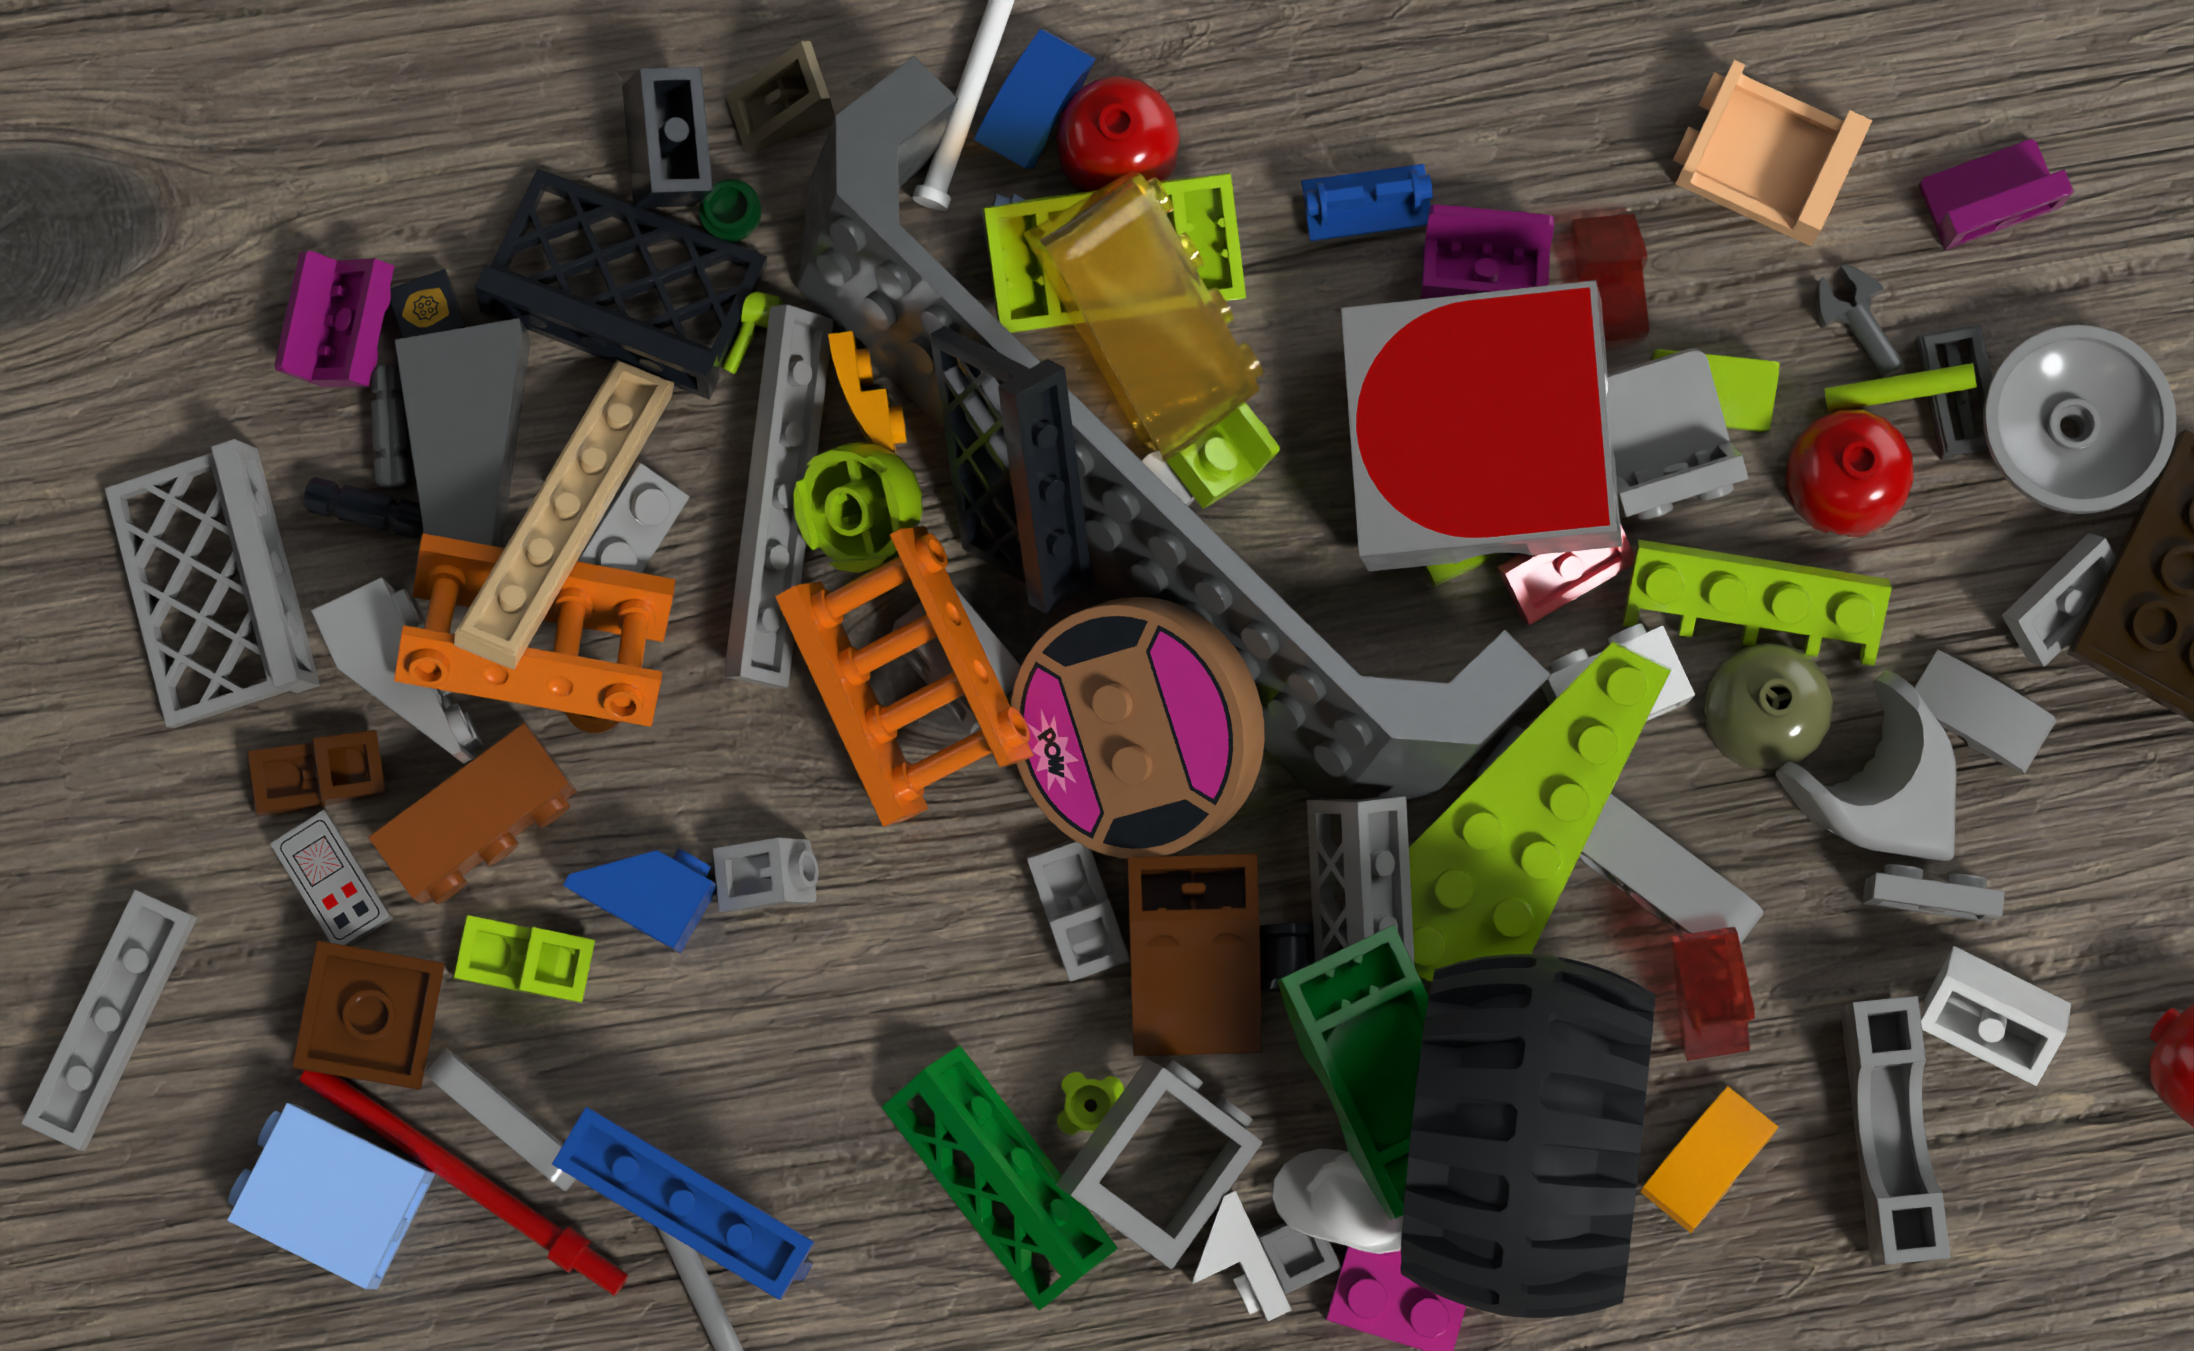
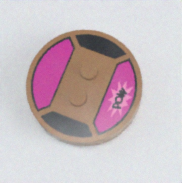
[1011,596,1265,859]

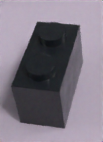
[622,67,713,208]

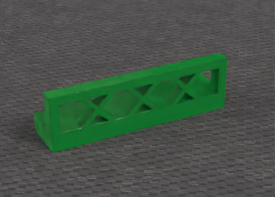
[881,1045,1118,1311]

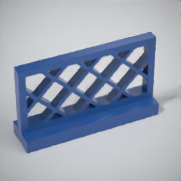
[552,1107,815,1300]

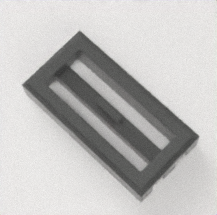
[1915,324,1992,460]

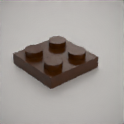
[292,940,445,1090]

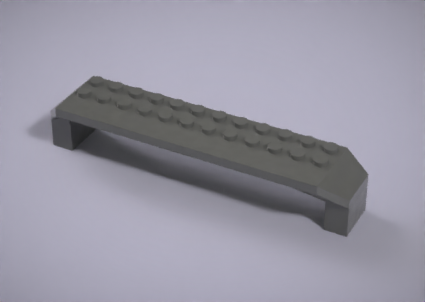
[798,56,1551,800]

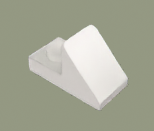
[1191,1191,1292,1321]

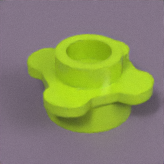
[1057,1072,1124,1135]

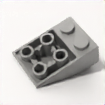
[311,577,484,766]

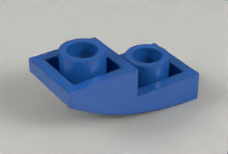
[974,29,1096,169]

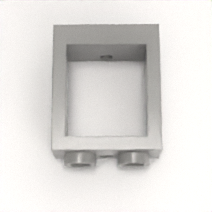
[1056,1059,1263,1269]

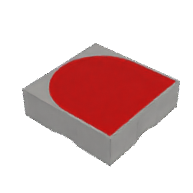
[1341,280,1622,571]

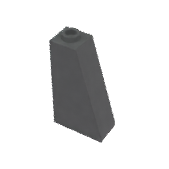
[395,318,530,548]

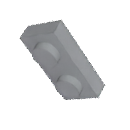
[577,461,690,573]
[2002,533,2116,667]
[1862,864,2005,922]

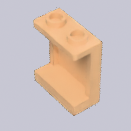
[1673,59,1872,246]

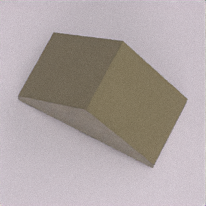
[726,41,835,152]

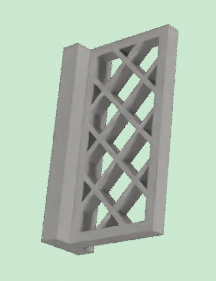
[105,439,320,729]

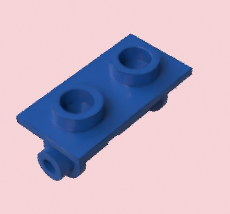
[1301,164,1433,242]

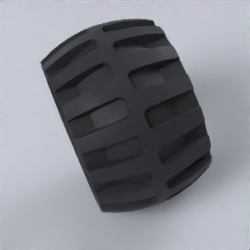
[1400,954,1655,1318]

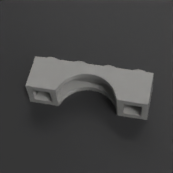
[1840,996,1951,1265]

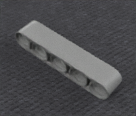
[1473,725,1764,964]

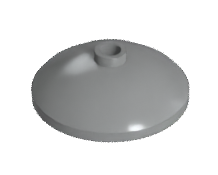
[1983,325,2177,514]

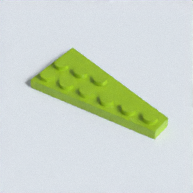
[1409,641,1672,982]

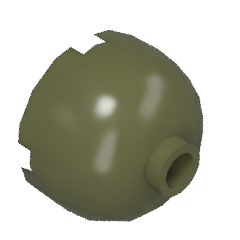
[1704,643,1833,771]

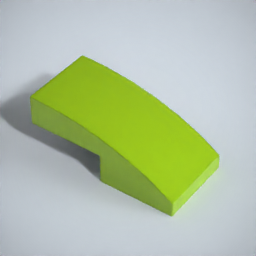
[452,915,595,1003]

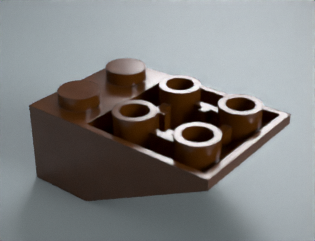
[1128,854,1262,1057]

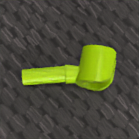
[721,292,783,374]

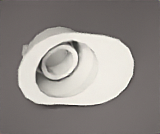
[1272,1148,1403,1254]

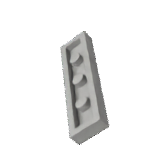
[21,889,197,1151]

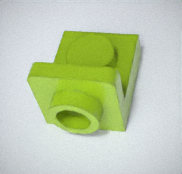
[1165,402,1280,509]

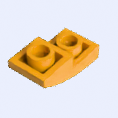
[828,331,907,454]
[1640,1086,1778,1233]

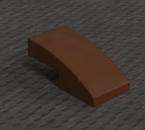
[247,730,386,817]

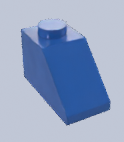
[563,848,717,954]

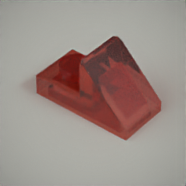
[1571,214,1650,341]
[1671,926,1755,1061]

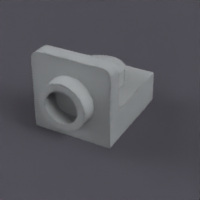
[713,838,819,912]

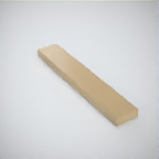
[454,360,674,670]

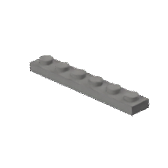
[724,304,834,688]

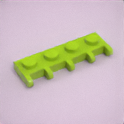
[1622,539,1892,666]

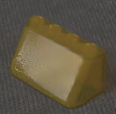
[1024,171,1264,463]

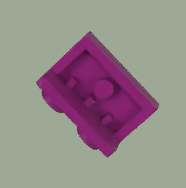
[1420,204,1554,299]
[274,251,395,388]

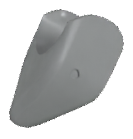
[1776,670,1957,861]

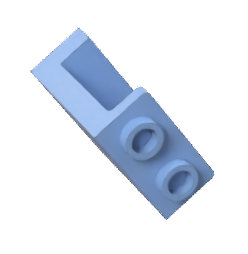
[227,1103,435,1289]

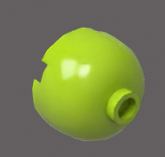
[793,442,923,573]

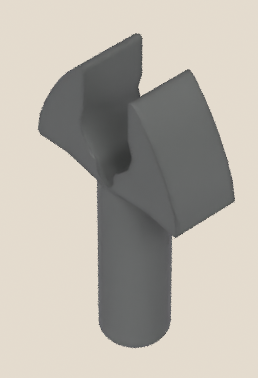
[1815,264,1903,377]

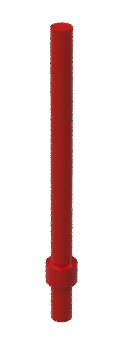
[299,1070,629,1296]

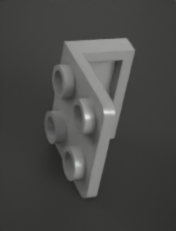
[1607,348,1749,519]

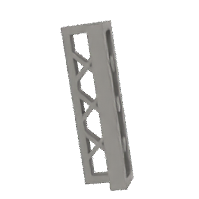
[1307,795,1415,967]

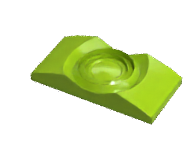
[982,173,1246,333]

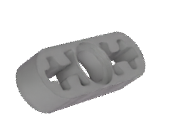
[424,1048,576,1191]

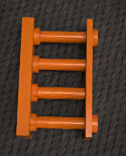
[775,526,1034,827]
[394,533,676,727]

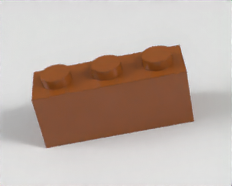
[368,723,577,905]

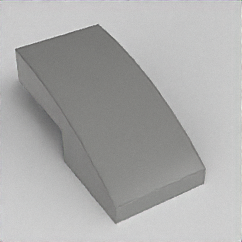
[1915,650,2056,774]
[1026,839,1130,982]

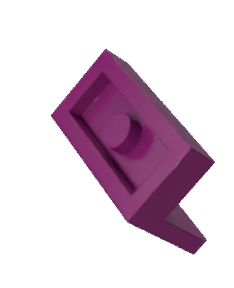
[1919,139,2074,250]

